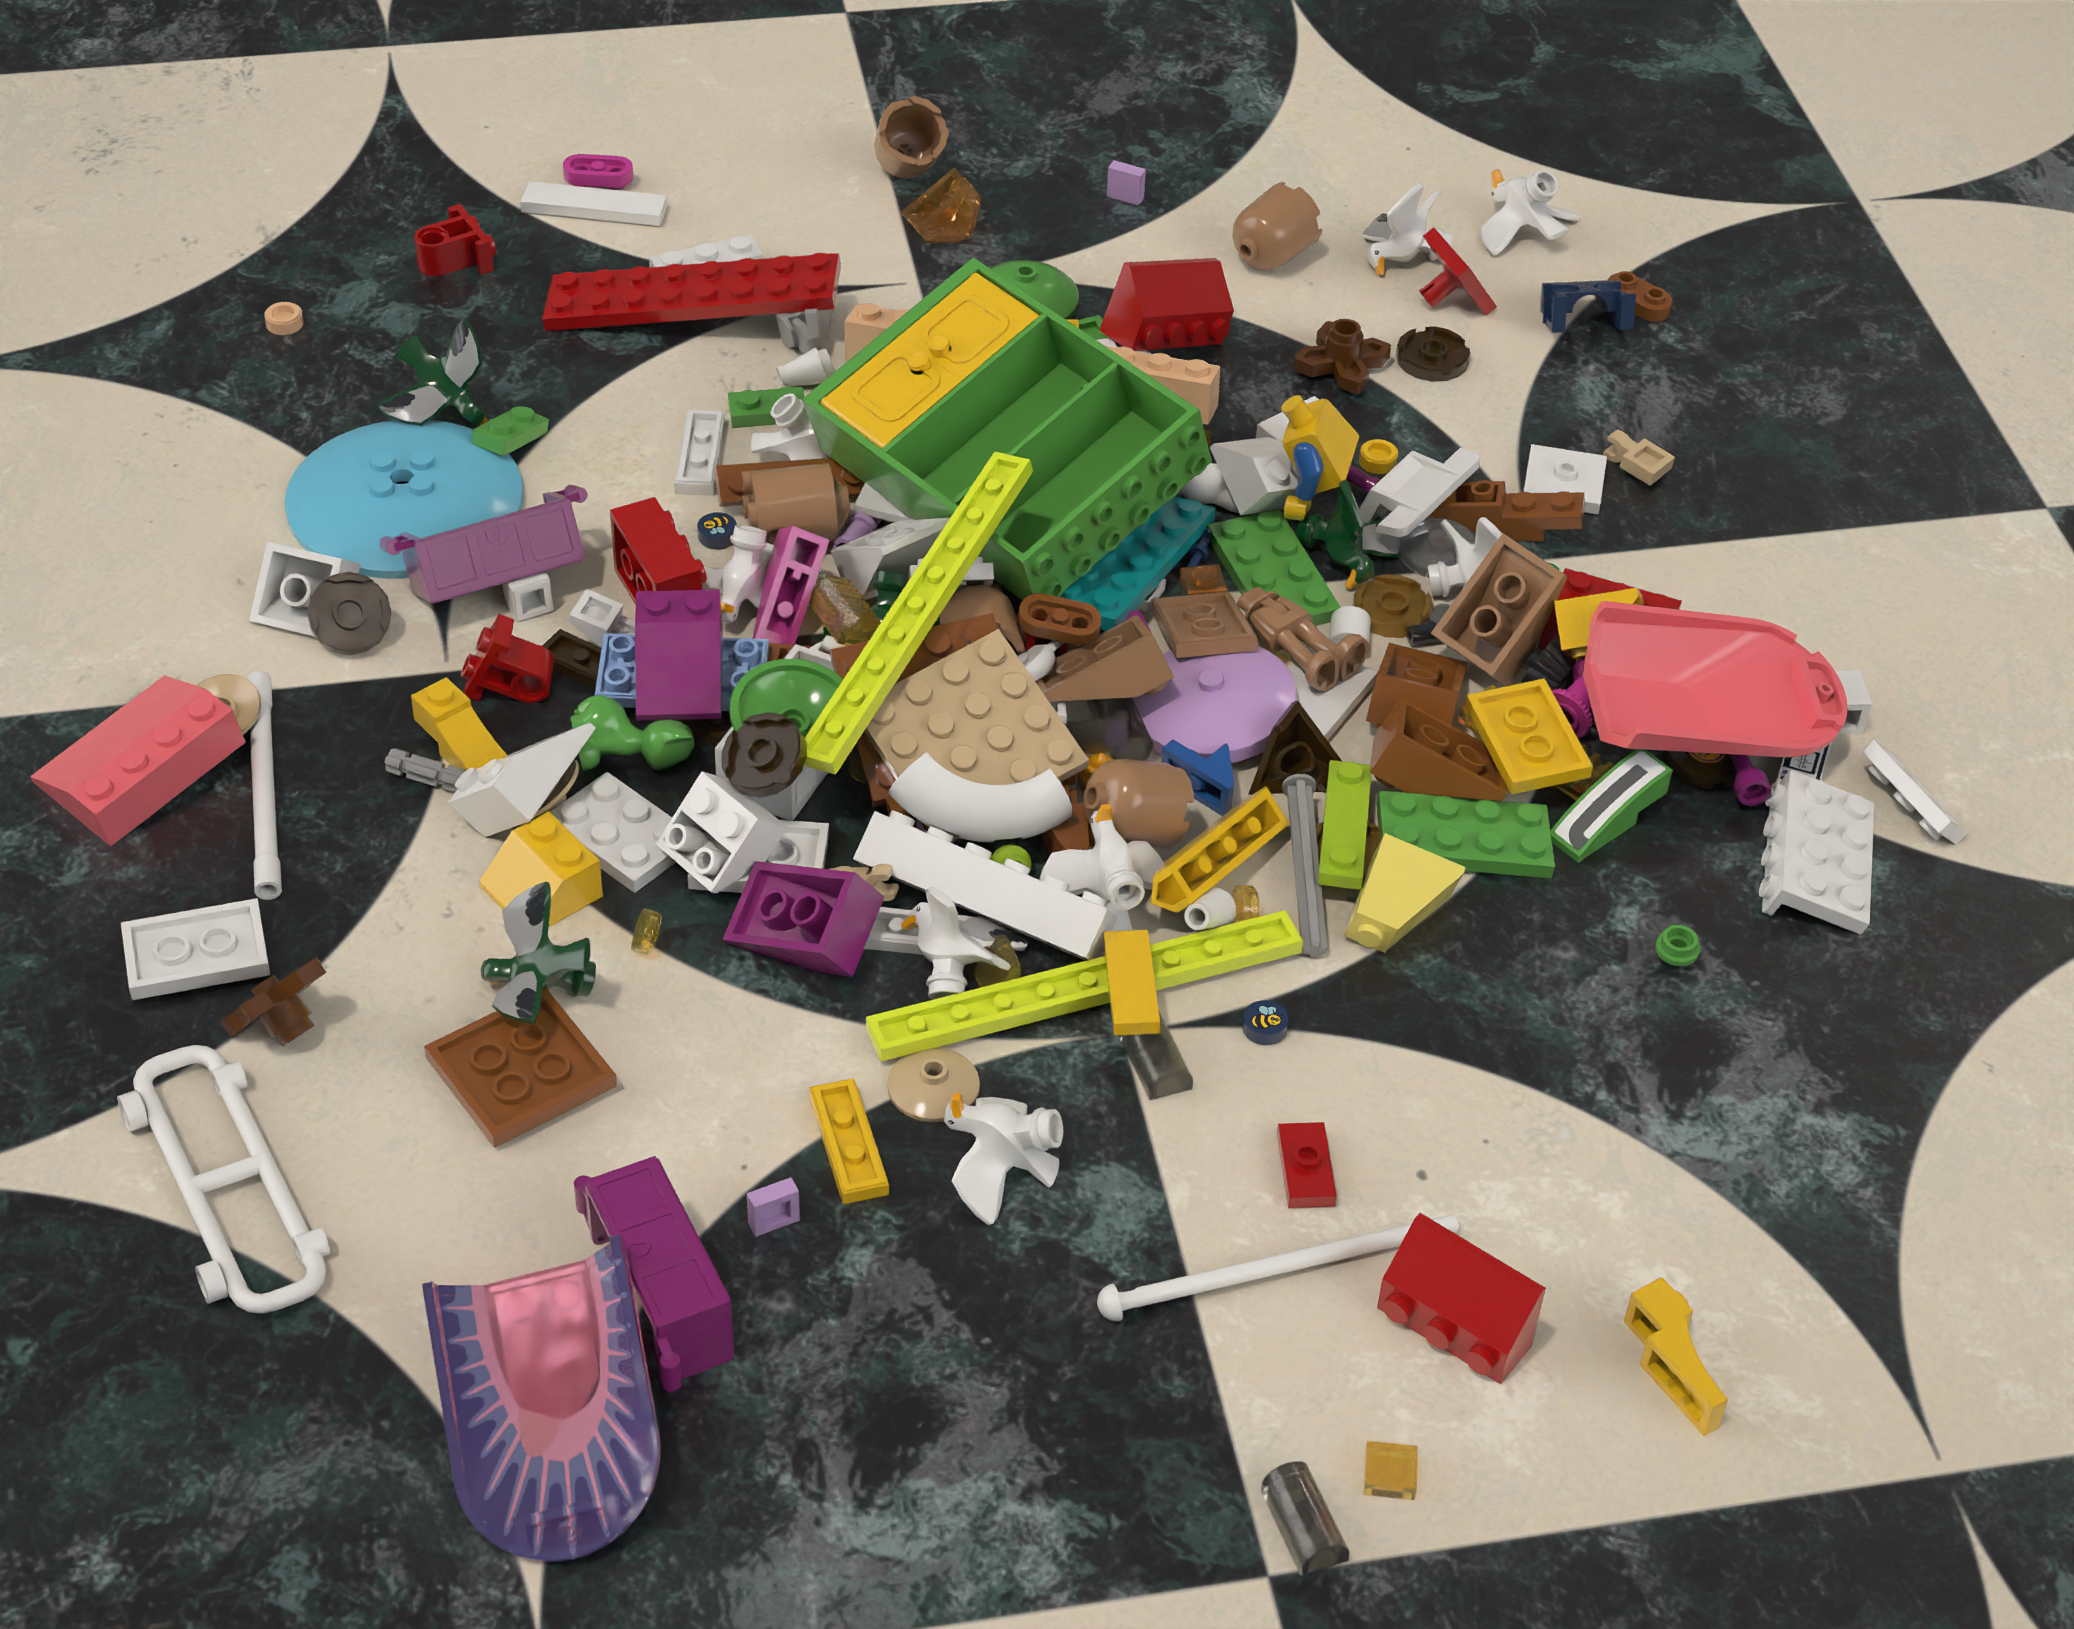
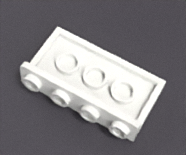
[1759,769,1874,935]

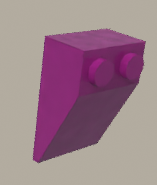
[635,590,723,721]
[723,861,884,977]

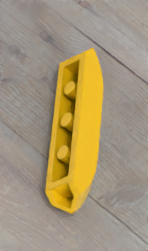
[1151,786,1290,913]

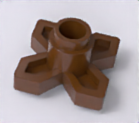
[1293,319,1391,394]
[220,957,327,1046]

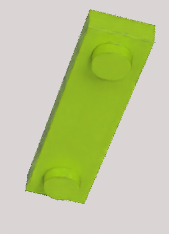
[1318,760,1371,890]

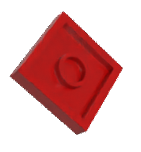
[1418,227,1497,316]

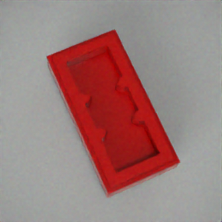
[1277,1122,1337,1208]

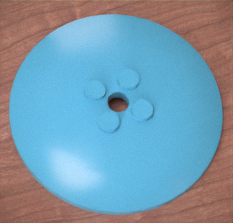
[285,420,523,579]

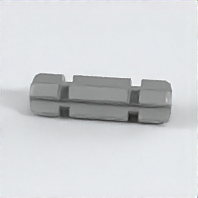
[384,748,465,793]

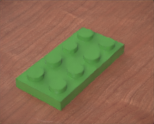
[1207,509,1341,626]
[1376,790,1555,878]

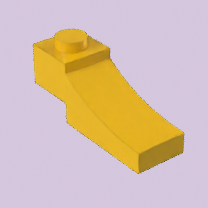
[411,677,507,771]
[1624,1277,1728,1436]

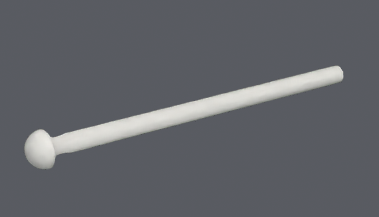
[1097,1214,1459,1321]

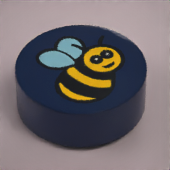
[697,512,737,549]
[1242,1000,1289,1045]

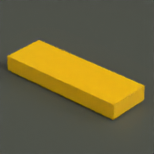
[1103,929,1160,1035]
[809,1078,889,1205]

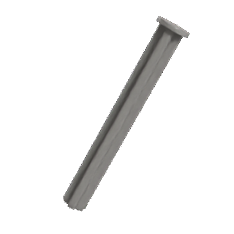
[1282,774,1328,958]

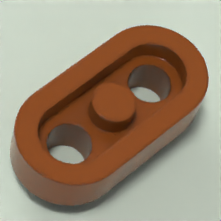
[1608,271,1673,322]
[1018,593,1101,645]

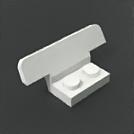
[1359,448,1480,537]

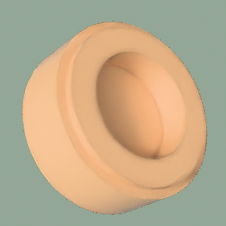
[264,302,304,335]

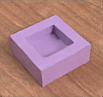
[1107,160,1146,205]
[747,1177,800,1237]

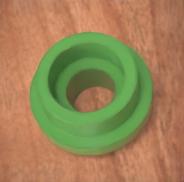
[1655,925,1701,966]

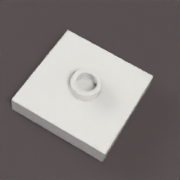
[1523,444,1607,514]

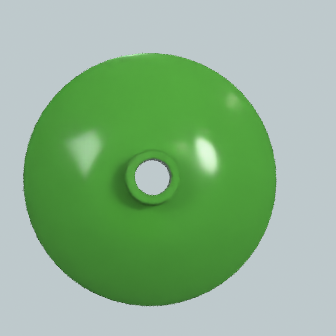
[990,260,1079,319]
[730,659,843,738]

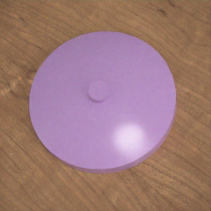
[1130,646,1297,763]

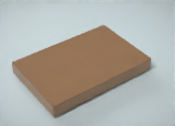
[1152,592,1257,658]

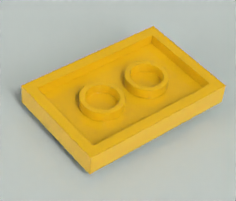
[1465,678,1593,795]

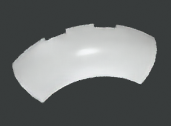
[888,752,1072,842]

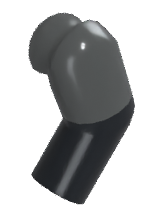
[1407,603,1450,646]

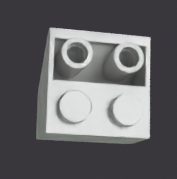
[656,772,788,893]

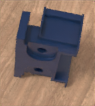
[1540,280,1636,333]

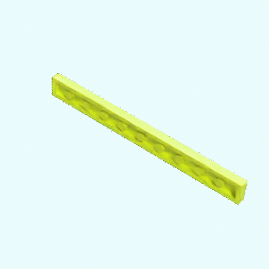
[804,451,1033,775]
[866,910,1303,1062]

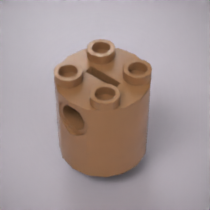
[741,463,850,545]

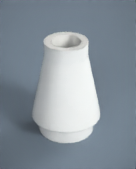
[777,347,834,387]
[1184,888,1236,930]

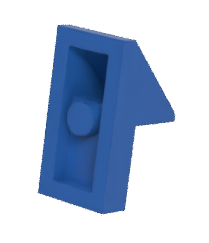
[1161,739,1234,816]

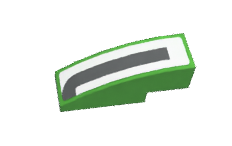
[1550,749,1673,863]

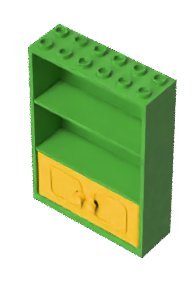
[802,257,1212,601]

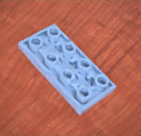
[595,633,770,711]

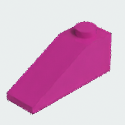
[752,526,829,645]

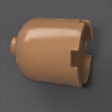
[874,96,949,179]
[1232,182,1322,271]
[940,585,1025,656]
[1083,759,1194,848]

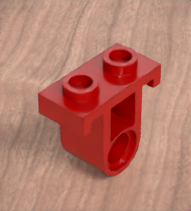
[414,204,496,276]
[461,614,555,703]

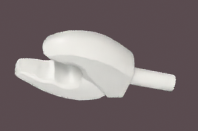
[1018,640,1065,681]

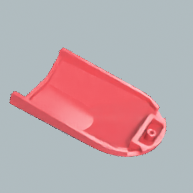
[1583,601,1847,757]

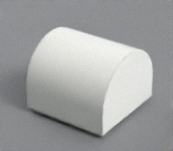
[503,572,554,622]
[1329,606,1371,658]

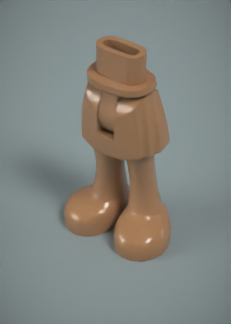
[1237,587,1369,691]

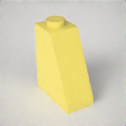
[1344,833,1466,953]

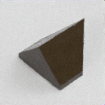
[1248,700,1343,795]

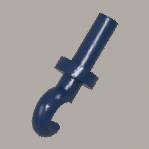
[1185,528,1212,576]

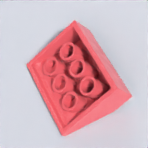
[30,675,245,847]

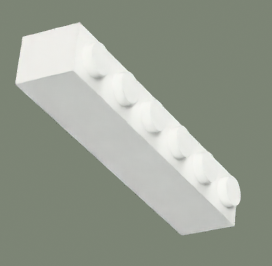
[853,810,1117,961]

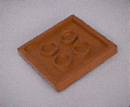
[424,988,617,1148]

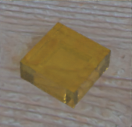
[1363,1441,1418,1500]

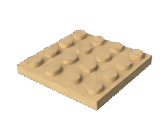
[864,629,1089,843]

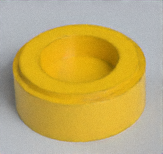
[1359,439,1398,474]

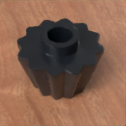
[1521,639,1574,690]

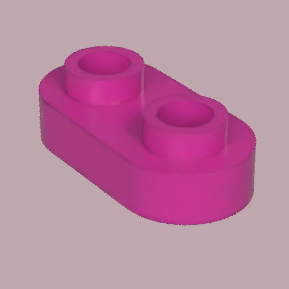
[563,154,634,190]

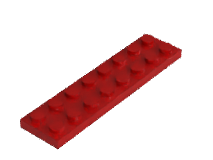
[542,253,841,331]

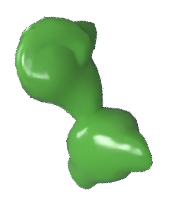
[571,695,695,771]

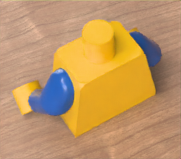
[1281,395,1359,521]

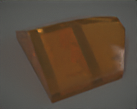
[900,167,981,243]

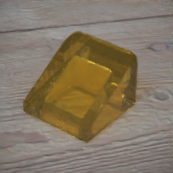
[974,934,1021,988]

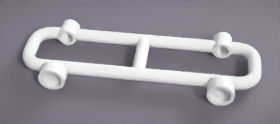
[117,1045,330,1314]

